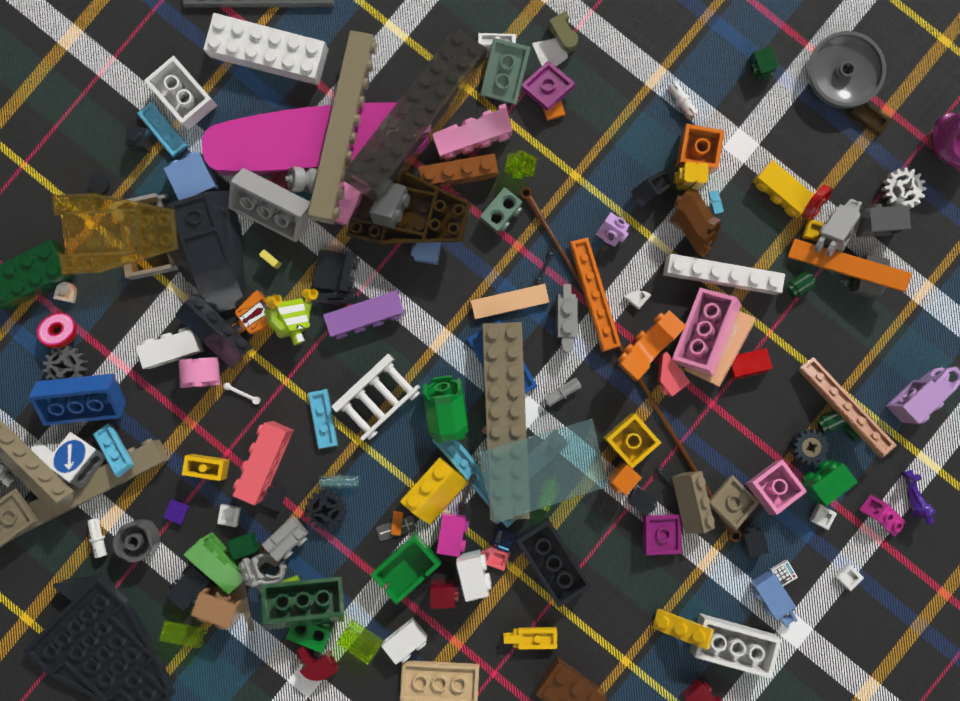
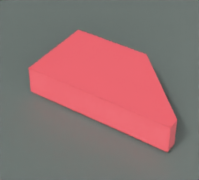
[480,546,510,571]

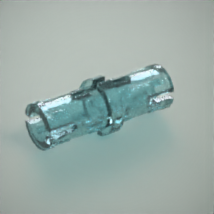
[319,474,359,490]

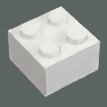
[456,550,492,601]

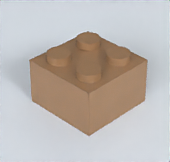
[191,584,247,629]

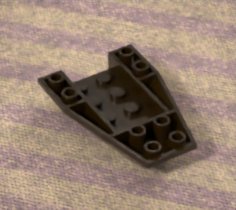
[346,162,472,244]

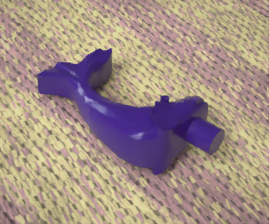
[901,470,936,524]

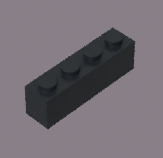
[175,294,253,368]

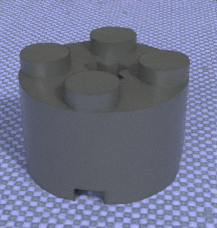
[113,519,160,562]

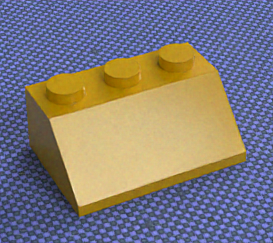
[400,456,468,525]

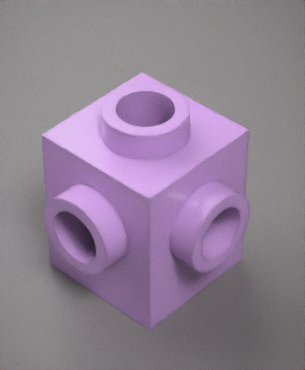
[596,213,630,247]

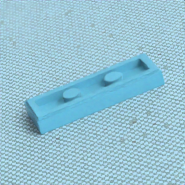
[137,101,189,158]
[308,389,338,449]
[93,423,135,478]

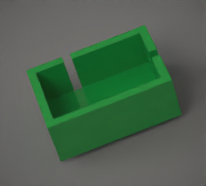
[370,532,441,605]

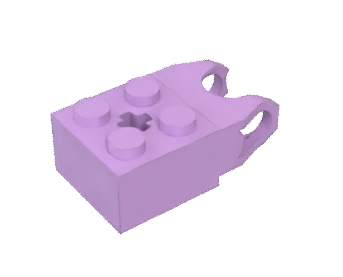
[886,367,960,424]

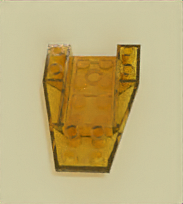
[52,193,179,274]

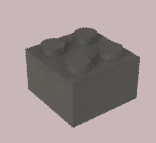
[856,203,911,238]

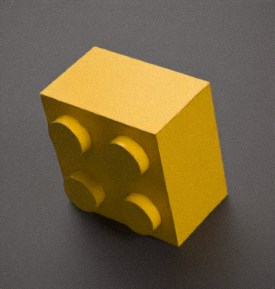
[604,413,661,469]

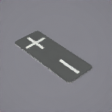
[376,516,416,541]

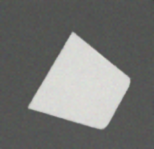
[532,39,568,67]

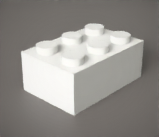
[144,56,217,130]

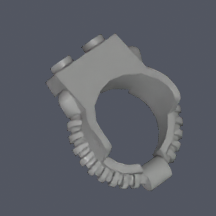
[239,553,287,590]

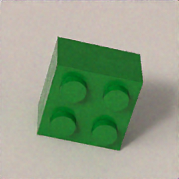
[800,460,858,506]

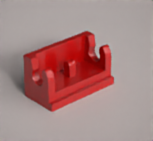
[729,348,773,381]

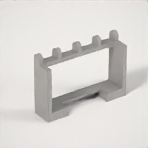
[110,193,179,280]

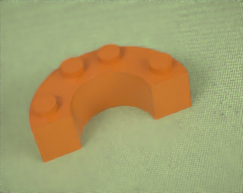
[617,310,686,381]

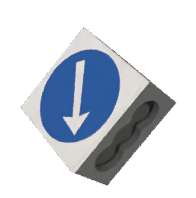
[45,432,106,489]

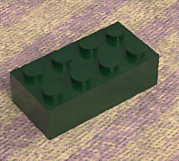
[0,239,77,310]
[261,577,344,630]

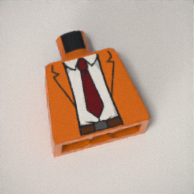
[232,290,270,335]

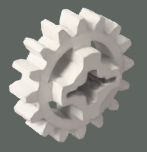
[881,167,926,209]

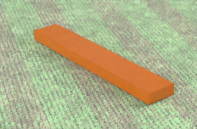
[569,237,621,352]
[788,239,912,293]

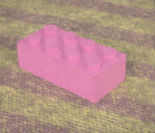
[672,288,741,376]

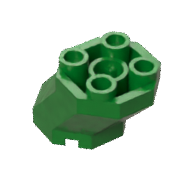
[423,375,468,443]

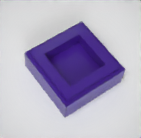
[163,499,190,525]

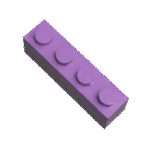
[323,290,405,340]

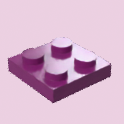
[521,61,575,112]
[643,514,682,555]

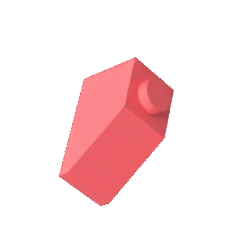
[657,352,690,396]

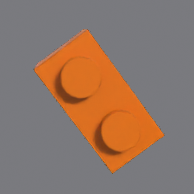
[606,461,642,495]

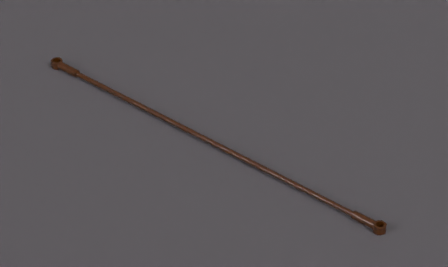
[520,187,741,542]

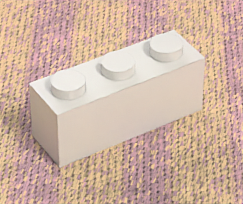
[136,327,204,369]

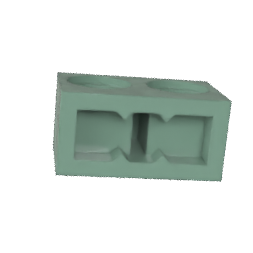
[480,187,522,234]

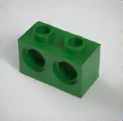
[286,623,334,653]

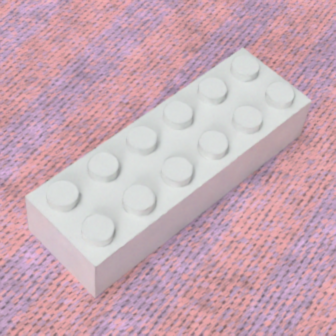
[204,13,328,86]

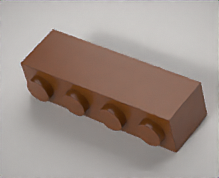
[419,154,498,188]

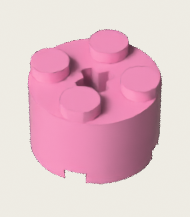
[179,358,220,388]

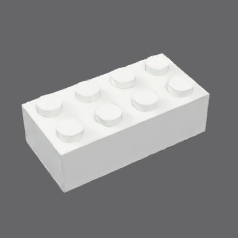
[690,613,781,678]

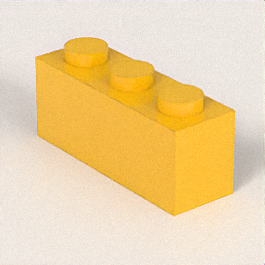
[753,160,814,218]

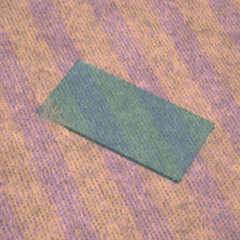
[478,419,608,523]

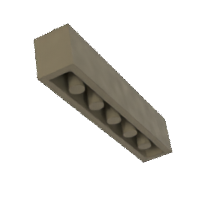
[0,420,74,515]

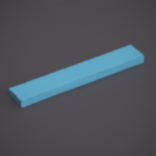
[432,439,517,527]

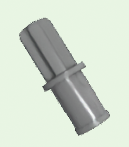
[544,378,581,407]

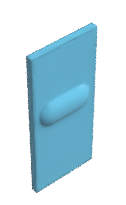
[709,190,724,214]

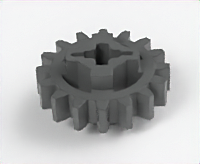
[43,346,88,380]

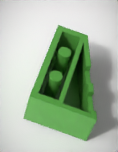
[183,532,243,594]

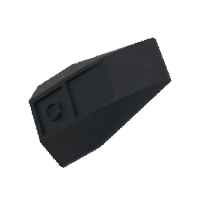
[154,191,246,314]

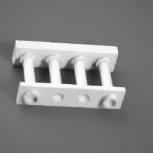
[331,354,421,441]

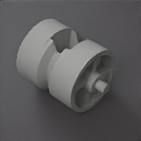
[285,166,318,193]

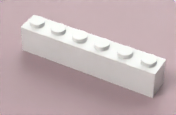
[663,254,785,295]

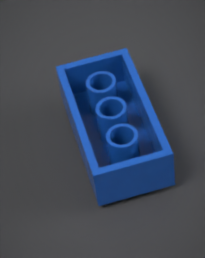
[29,374,126,426]

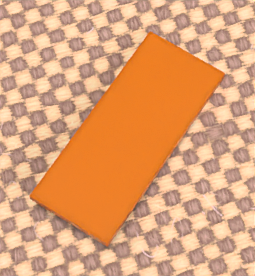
[391,511,403,535]

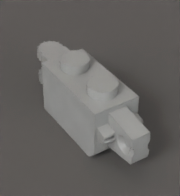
[814,199,862,257]
[556,284,578,353]

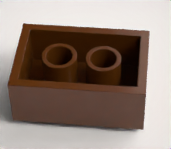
[534,656,607,701]

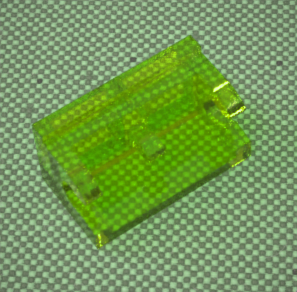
[336,619,383,665]
[159,621,206,648]

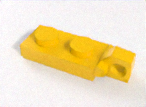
[503,627,557,649]

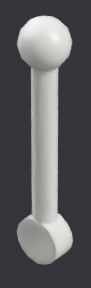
[223,383,261,404]

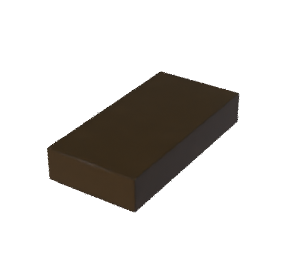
[848,102,891,136]

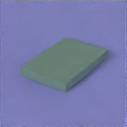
[480,38,531,105]

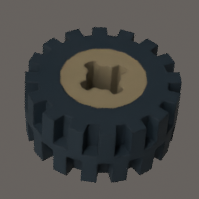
[790,429,829,465]

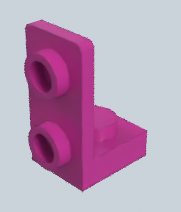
[859,495,905,536]

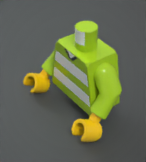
[264,289,318,346]

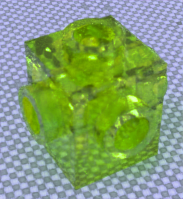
[504,150,537,180]

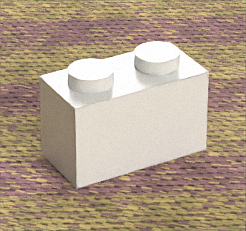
[381,617,427,665]

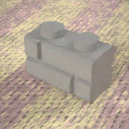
[262,516,309,562]

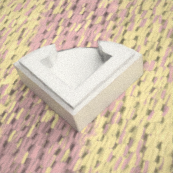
[624,291,651,310]

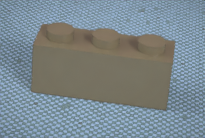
[672,471,715,534]

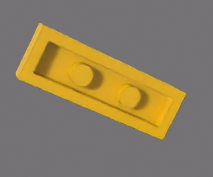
[653,609,714,650]

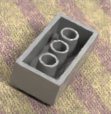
[228,168,311,242]

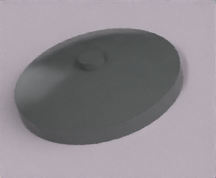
[807,31,886,109]

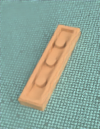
[471,284,549,319]

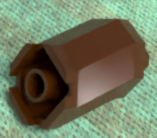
[670,188,722,258]

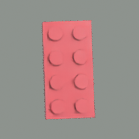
[233,421,294,505]

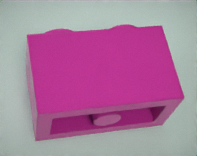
[437,512,469,557]

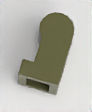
[548,10,578,52]

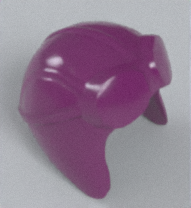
[933,112,960,168]

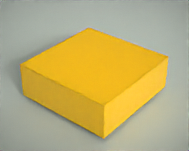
[802,220,826,242]

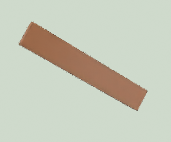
[798,357,897,458]

